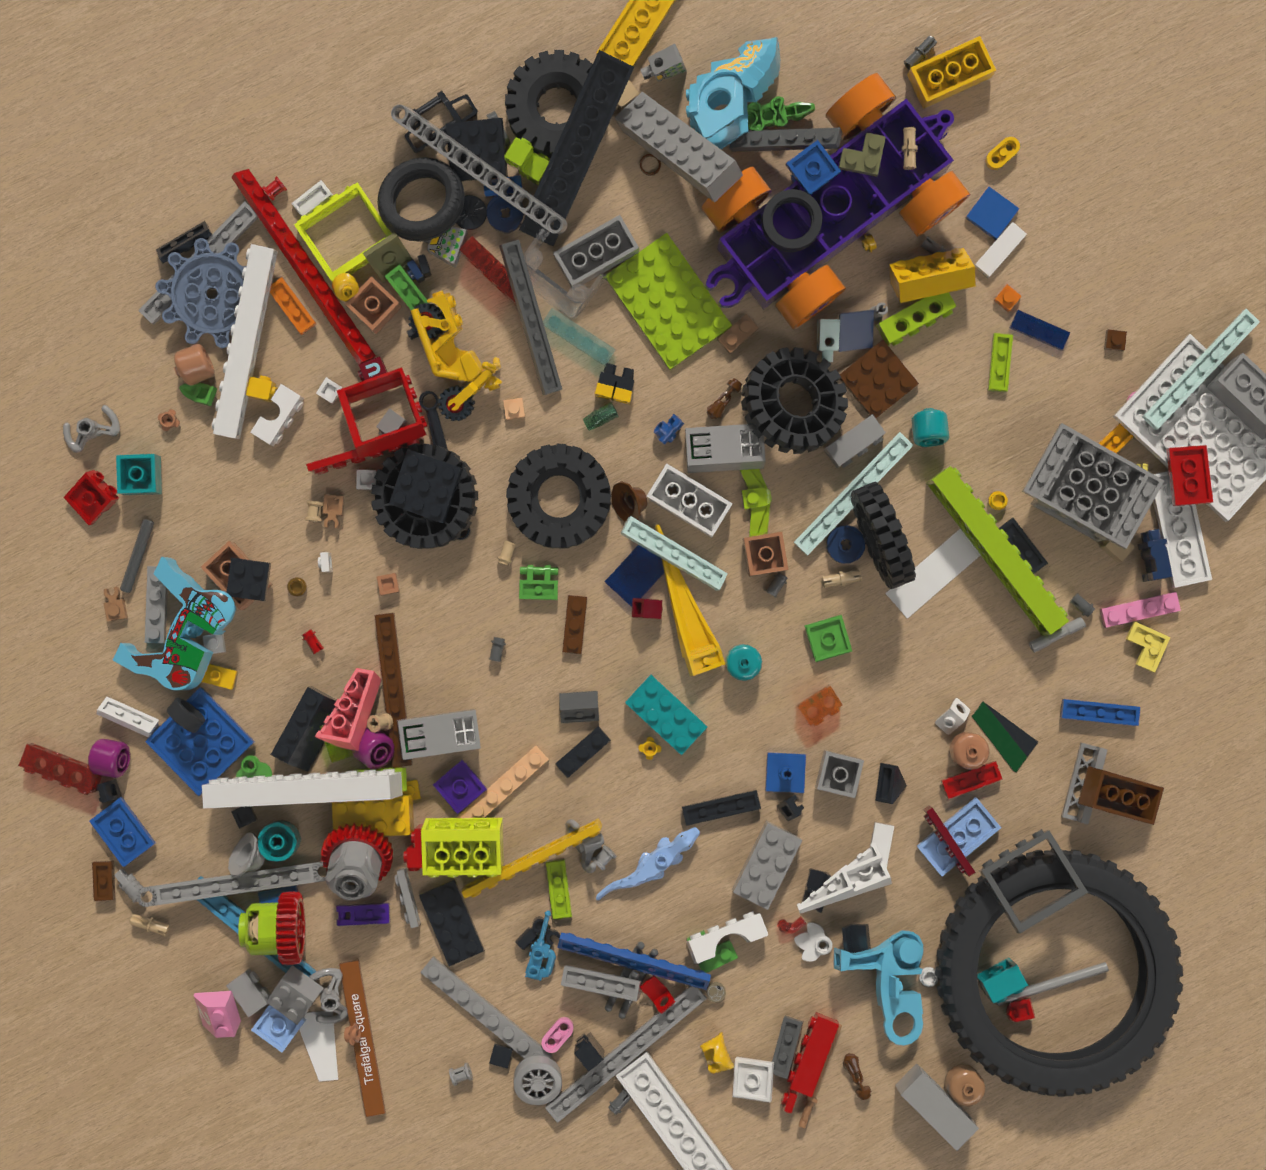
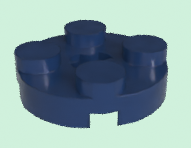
[487,194,525,234]
[826,526,865,564]

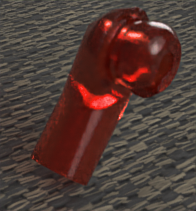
[777,916,807,934]

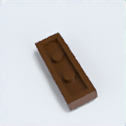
[562,595,587,654]

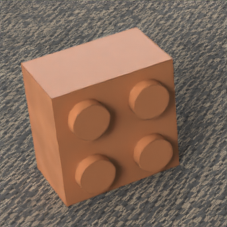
[345,277,402,334]
[743,532,788,577]

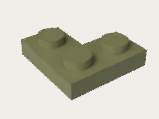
[839,133,886,177]

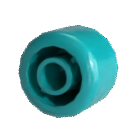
[911,408,950,447]
[725,644,762,681]

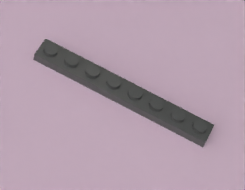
[499,240,562,395]

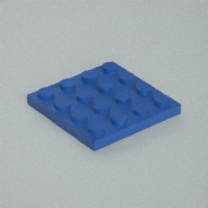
[145,687,255,796]

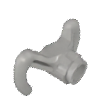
[63,405,120,453]
[565,819,604,873]
[309,968,348,1024]

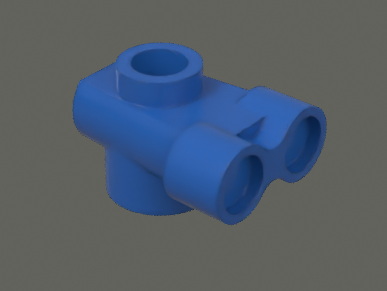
[654,414,684,444]

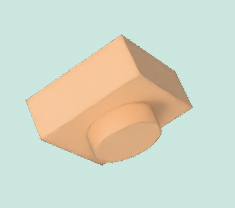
[503,398,525,420]

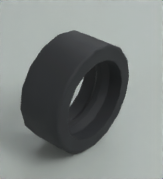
[167,698,205,733]

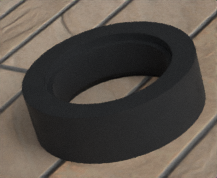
[762,189,822,252]

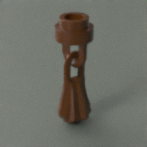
[707,378,742,419]
[842,1053,872,1100]

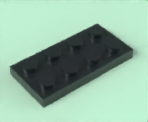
[419,879,485,966]

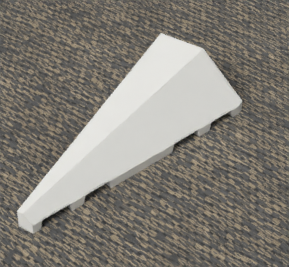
[797,842,892,914]

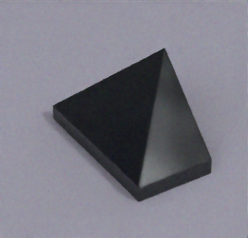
[875,763,907,804]

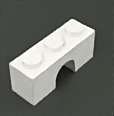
[250,384,304,447]

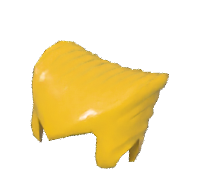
[700,1032,734,1074]

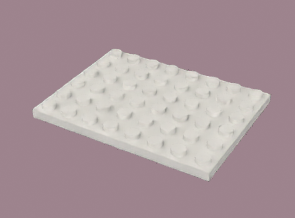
[1113,334,1266,522]

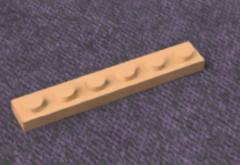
[456,745,549,818]

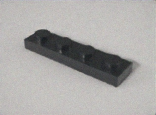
[682,789,761,826]

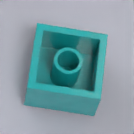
[116,454,162,495]
[977,957,1028,1004]

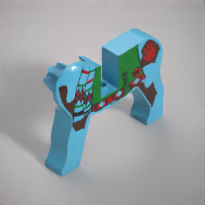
[113,557,236,690]

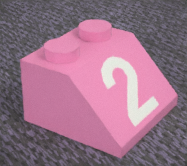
[194,991,241,1038]

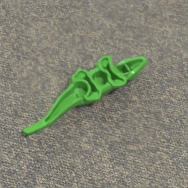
[727,96,815,131]

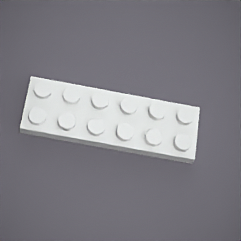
[1153,471,1212,588]

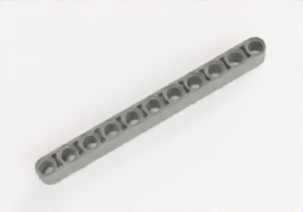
[391,105,567,234]

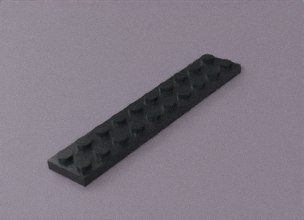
[519,50,634,247]

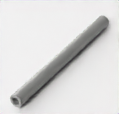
[997,962,1109,1006]

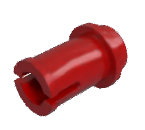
[302,629,324,654]

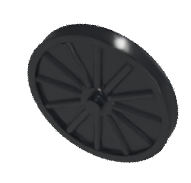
[456,195,487,230]

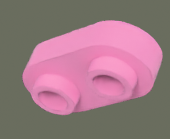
[541,1017,574,1053]

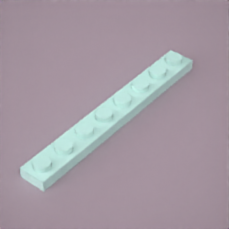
[1142,309,1260,430]
[793,432,913,556]

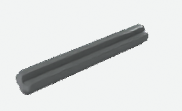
[120,519,154,593]

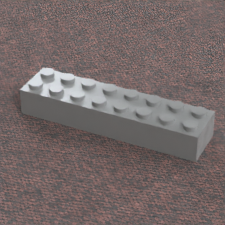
[615,92,743,202]

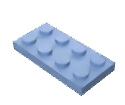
[917,797,1001,876]

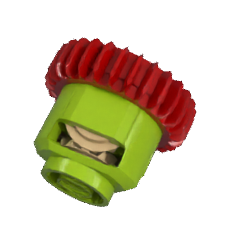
[238,892,306,965]

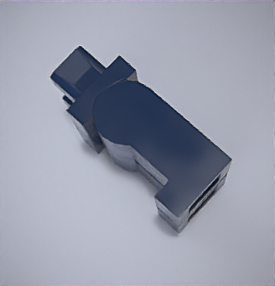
[1137,529,1173,582]

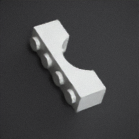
[686,911,768,964]

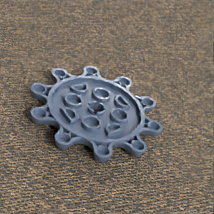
[155,238,247,348]

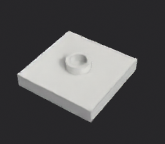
[733,1057,774,1103]

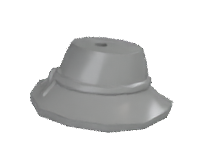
[228,833,265,876]

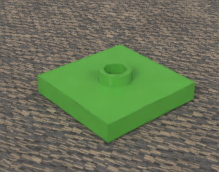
[804,615,852,662]

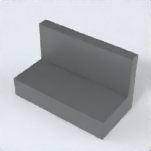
[559,691,599,723]

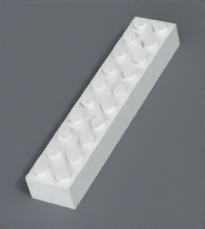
[202,769,403,809]

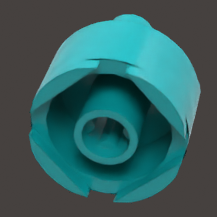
[258,820,301,861]

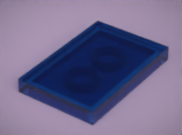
[604,545,665,607]

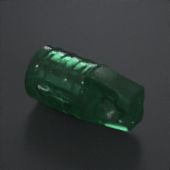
[583,402,619,431]

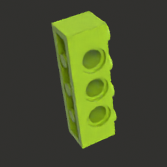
[876,293,957,346]

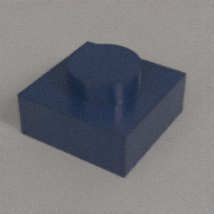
[407,260,425,283]

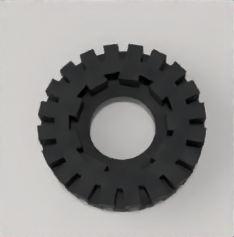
[506,443,611,549]

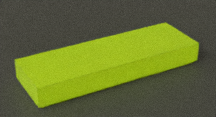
[987,333,1013,392]
[546,859,572,920]

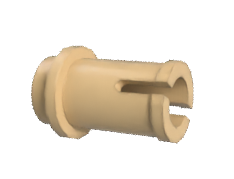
[497,541,516,566]

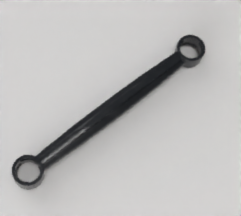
[419,391,471,540]

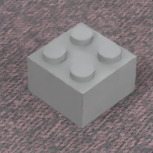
[815,750,864,798]
[266,965,324,1025]

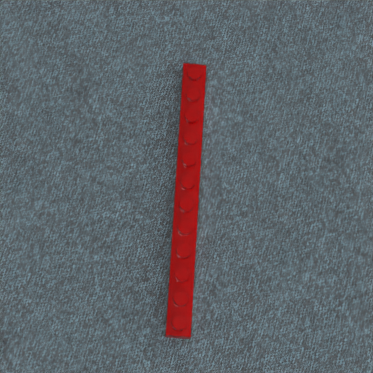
[231,169,376,365]

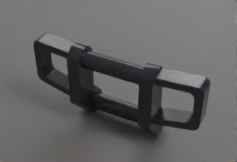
[405,90,478,153]

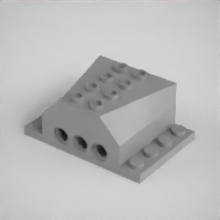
[1022,423,1165,549]

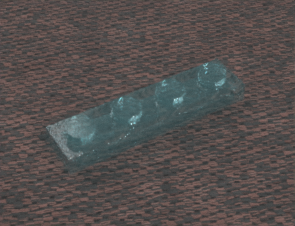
[543,308,616,366]

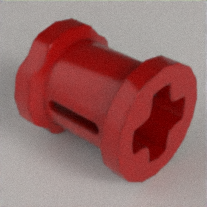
[262,176,287,201]

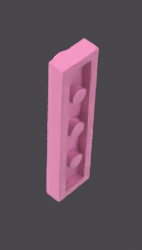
[1100,592,1181,628]

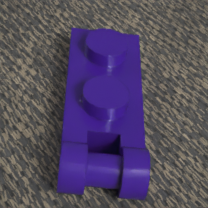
[336,903,391,926]

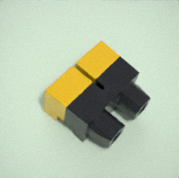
[594,363,635,405]

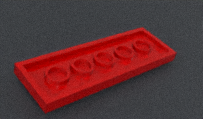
[306,437,424,475]

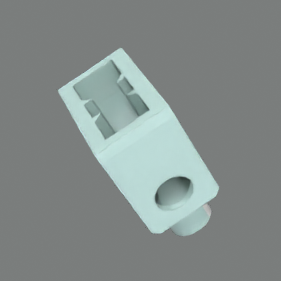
[817,319,840,362]

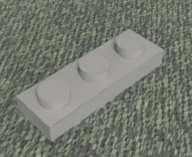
[395,868,421,928]

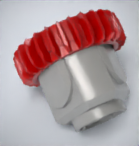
[321,822,393,900]

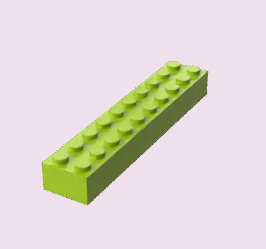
[926,466,1069,635]

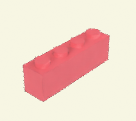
[315,668,381,751]

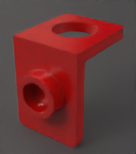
[640,975,675,1014]

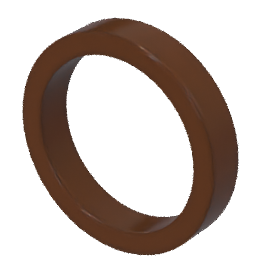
[640,154,661,176]

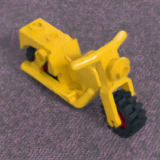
[408,290,502,421]

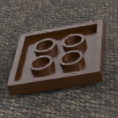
[840,340,919,418]

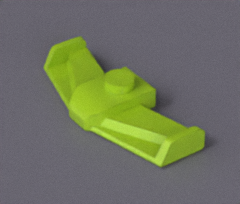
[740,469,772,537]

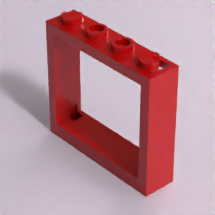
[337,367,427,459]

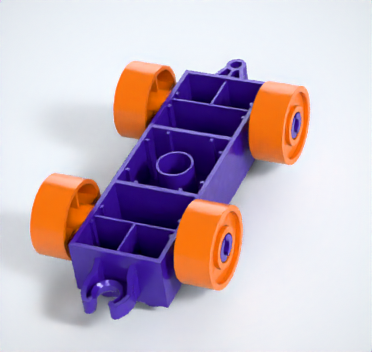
[701,73,971,330]

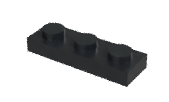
[156,221,212,264]
[999,518,1048,574]
[555,726,611,778]

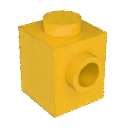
[246,375,277,402]

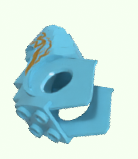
[686,37,781,149]

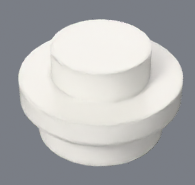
[919,967,939,987]

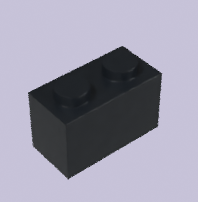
[574,1032,605,1072]

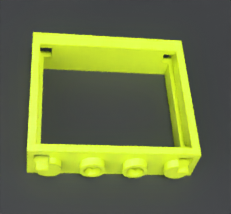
[294,182,392,282]

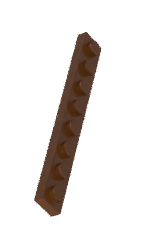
[375,613,413,768]

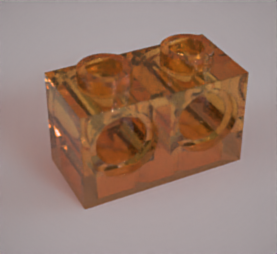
[796,685,843,726]

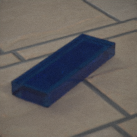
[1009,310,1070,351]

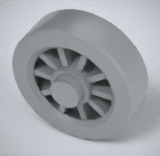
[513,1056,562,1105]

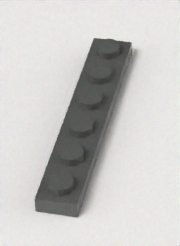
[729,127,842,152]

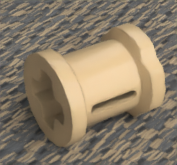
[305,501,323,522]
[367,713,393,733]

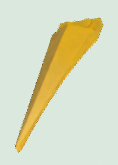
[655,524,725,676]

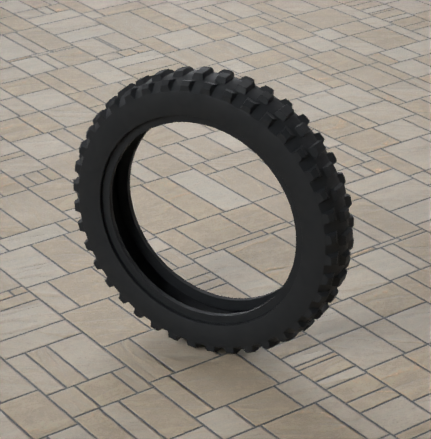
[935,849,1183,1097]

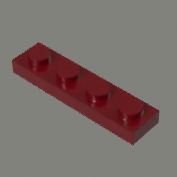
[923,805,976,877]

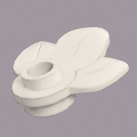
[794,922,832,962]

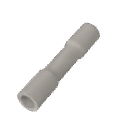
[1029,617,1086,653]

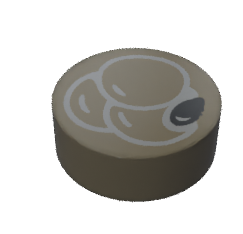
[706,982,726,1003]

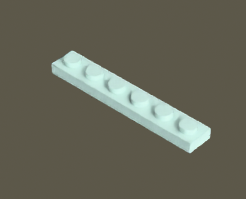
[620,516,728,591]

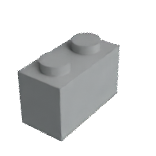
[226,968,271,1017]

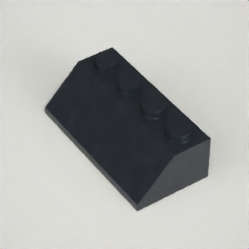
[270,686,337,772]

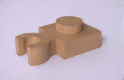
[323,494,345,529]
[103,587,128,622]

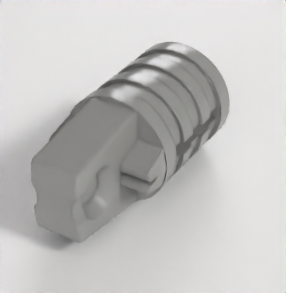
[114,869,148,903]

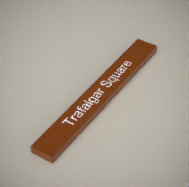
[339,960,386,1117]

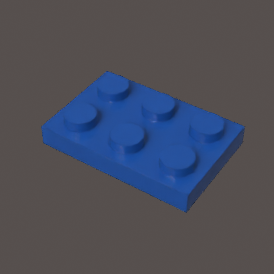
[89,797,156,867]

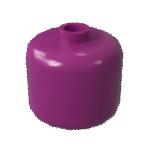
[351,727,394,769]
[88,739,131,778]

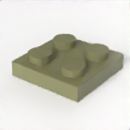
[363,232,413,283]

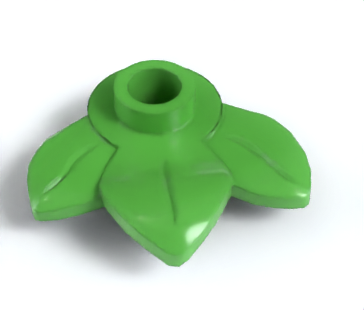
[236,755,273,778]

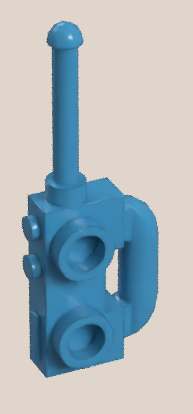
[525,911,556,981]

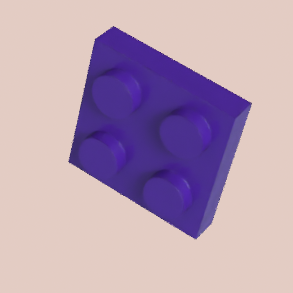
[433,760,487,814]

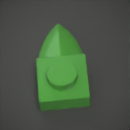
[179,383,217,406]

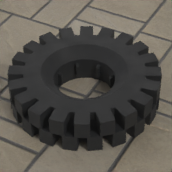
[505,50,593,159]
[741,347,848,454]
[371,444,478,549]
[851,482,916,589]

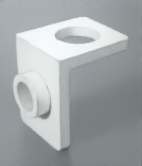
[935,698,970,735]

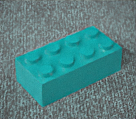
[625,674,708,755]

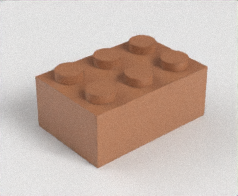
[201,541,273,610]

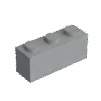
[824,414,886,468]

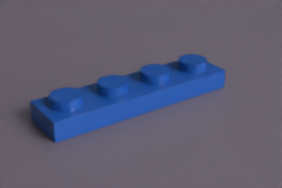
[1060,699,1140,726]

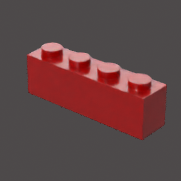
[787,1012,840,1097]

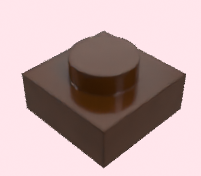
[1104,329,1127,352]

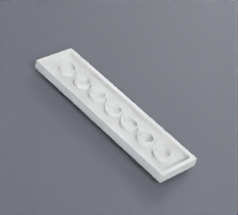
[616,1051,733,1170]

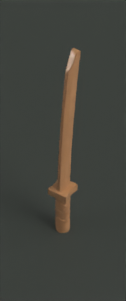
[798,1024,842,1128]

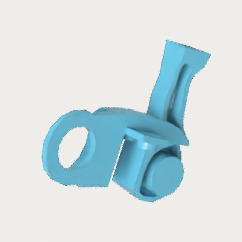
[834,930,923,1046]

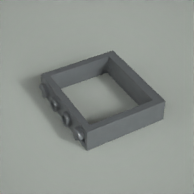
[979,829,1088,933]

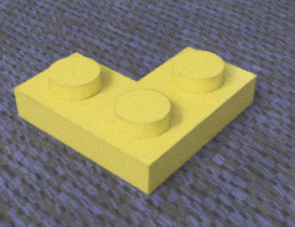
[1126,622,1170,673]

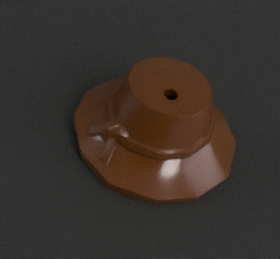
[611,481,648,523]

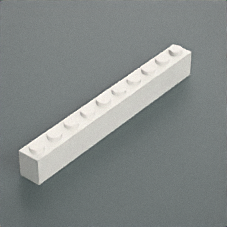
[212,244,278,439]

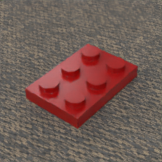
[1166,445,1213,506]

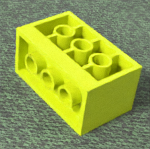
[421,817,504,878]

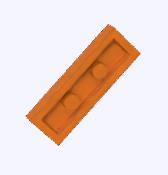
[270,277,317,335]

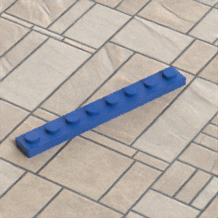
[558,932,711,990]

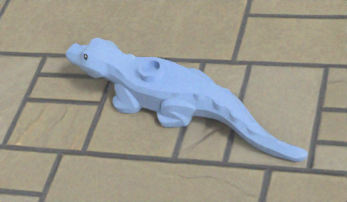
[596,827,700,900]

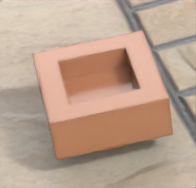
[377,573,400,596]

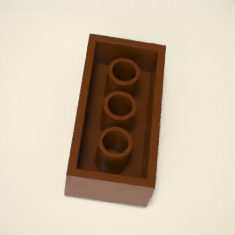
[1078,766,1164,825]

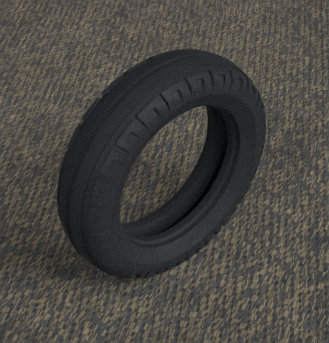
[377,157,465,242]

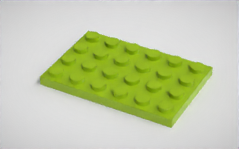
[605,233,732,370]

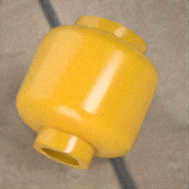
[332,273,359,302]

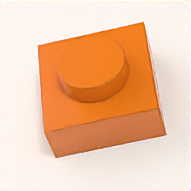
[994,284,1021,312]

